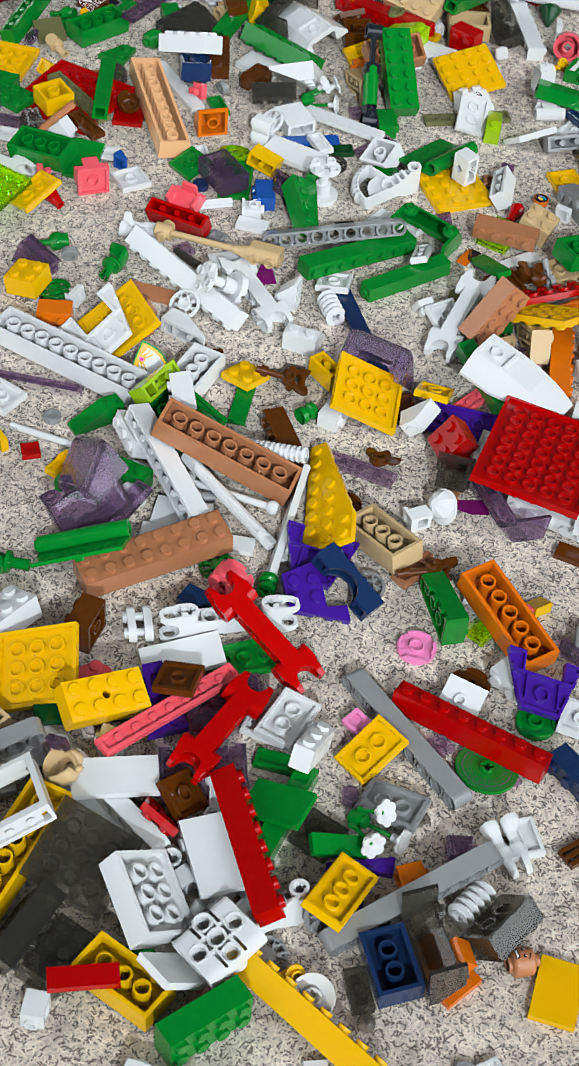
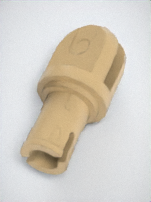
[45,33,70,59]

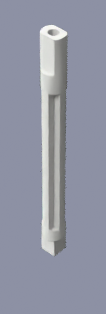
[180,453,277,550]

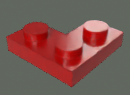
[139,796,180,837]

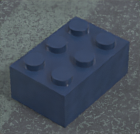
[179,52,212,84]
[358,922,425,1009]

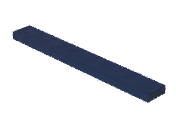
[336,289,390,373]

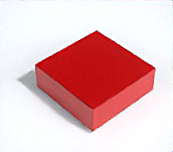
[20,441,41,460]

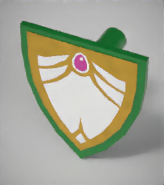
[132,340,168,374]

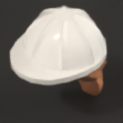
[428,489,461,526]

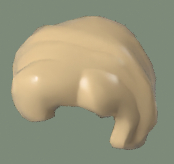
[42,749,84,786]

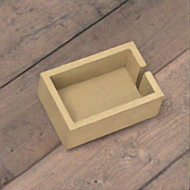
[446,11,491,42]

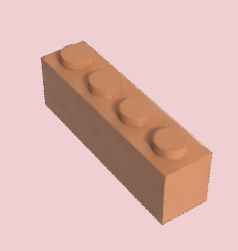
[472,213,540,253]

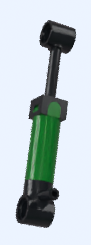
[359,23,383,128]

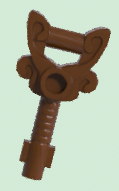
[255,365,311,396]
[395,556,458,581]

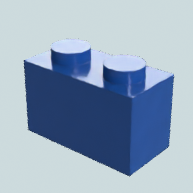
[252,179,276,211]

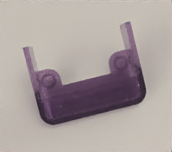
[471,481,552,542]

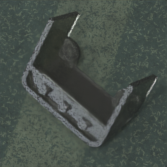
[255,0,318,39]
[400,884,470,1006]

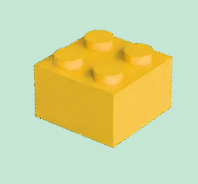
[33,78,75,117]
[3,258,52,299]

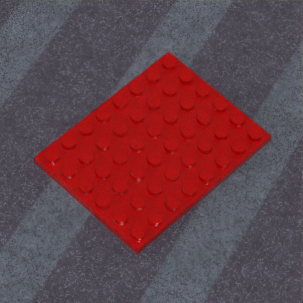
[469,395,579,520]

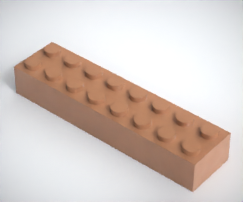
[150,397,303,506]
[72,509,233,597]

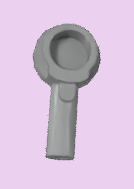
[542,258,556,288]

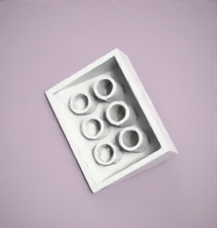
[269,60,323,92]
[99,849,195,950]

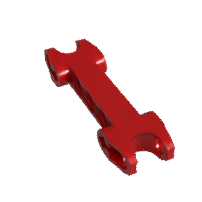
[204,570,325,695]
[166,670,275,785]

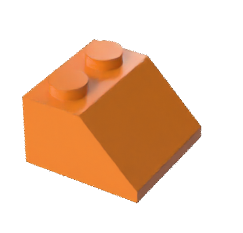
[194,107,229,137]

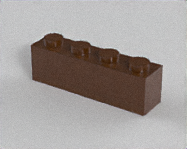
[209,35,230,80]
[260,406,304,467]

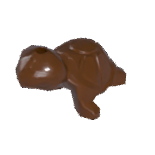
[510,261,547,287]

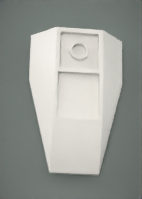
[268,3,348,53]
[459,334,573,415]

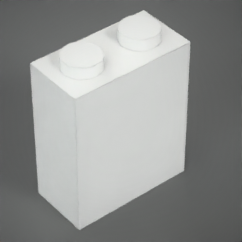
[273,101,316,136]

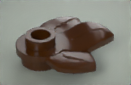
[366,447,402,467]

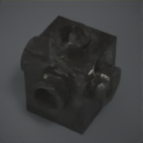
[19,107,43,128]

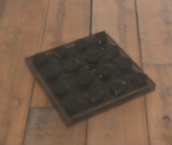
[18,795,143,922]

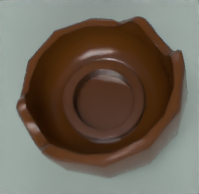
[117,90,140,114]

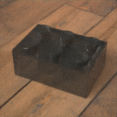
[249,82,297,105]
[459,894,544,962]
[13,911,96,1002]

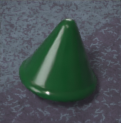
[539,3,561,27]

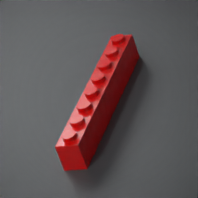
[335,0,435,37]
[392,680,553,785]
[209,763,287,928]

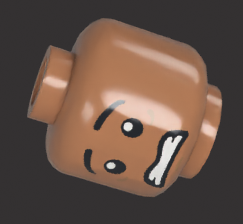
[504,945,540,979]

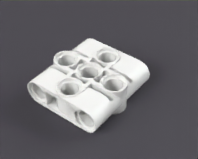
[171,896,268,989]

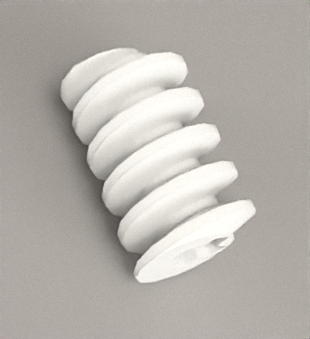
[317,289,345,326]
[448,879,498,929]

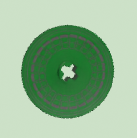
[454,748,518,795]

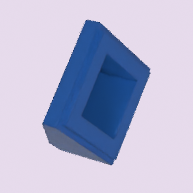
[113,150,127,170]

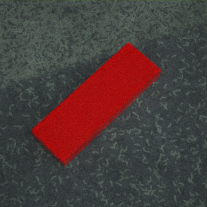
[46,962,121,993]

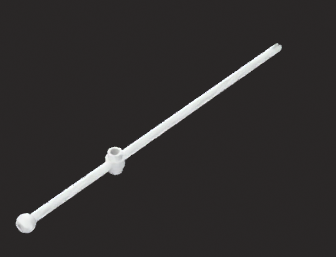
[9,422,280,515]

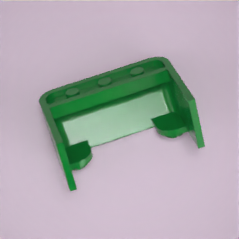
[391,202,462,258]

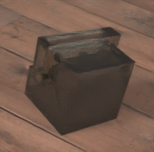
[434,451,476,493]

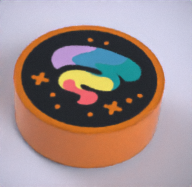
[533,194,549,207]

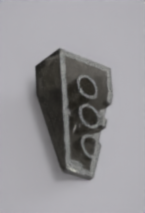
[491,0,522,49]

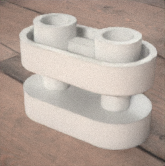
[122,605,154,643]

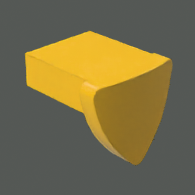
[44,449,75,478]

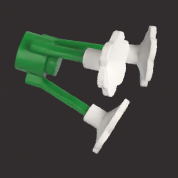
[301,76,341,114]
[347,799,412,859]

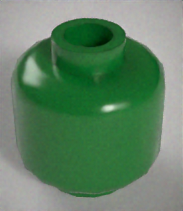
[142,28,162,50]

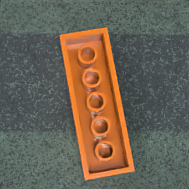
[456,559,560,673]

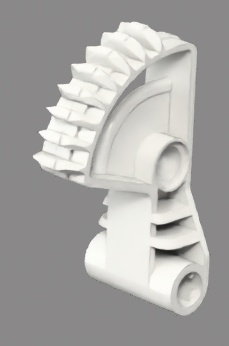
[531,63,566,121]
[351,161,421,210]
[205,878,310,944]

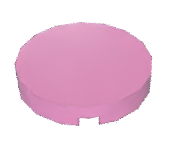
[397,630,437,665]

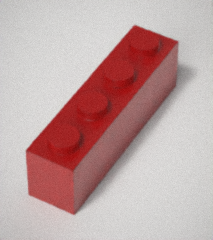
[145,197,212,238]

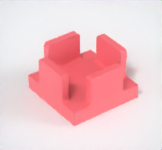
[74,156,109,196]
[165,181,206,212]

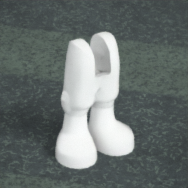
[119,210,157,237]
[479,812,533,880]

